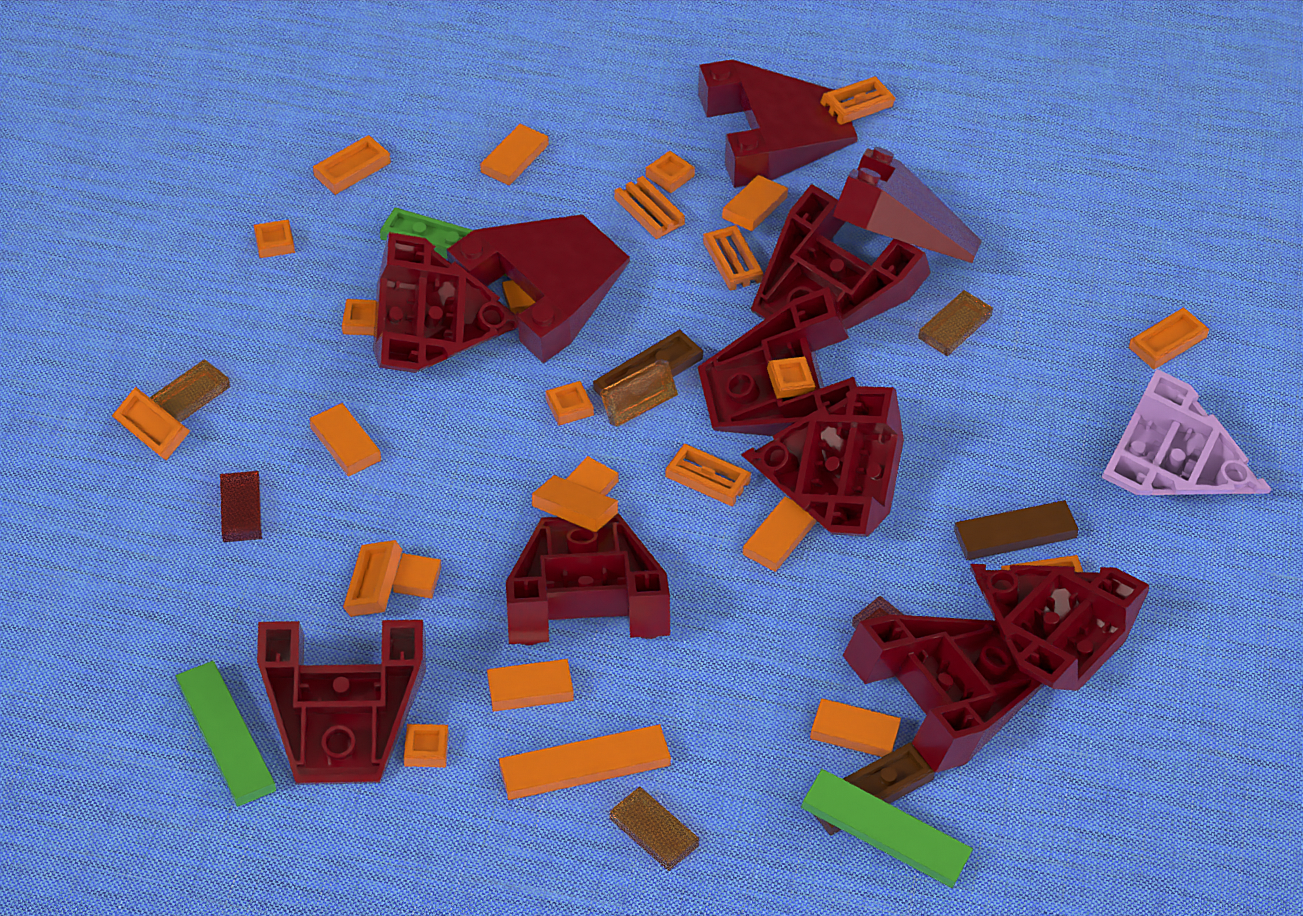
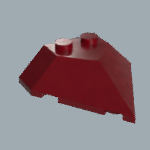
[373,232,520,373]
[740,386,904,537]
[970,564,1149,691]

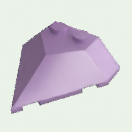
[1101,369,1271,495]

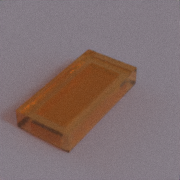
[918,290,993,357]
[150,359,230,422]
[600,359,678,427]
[609,786,699,871]

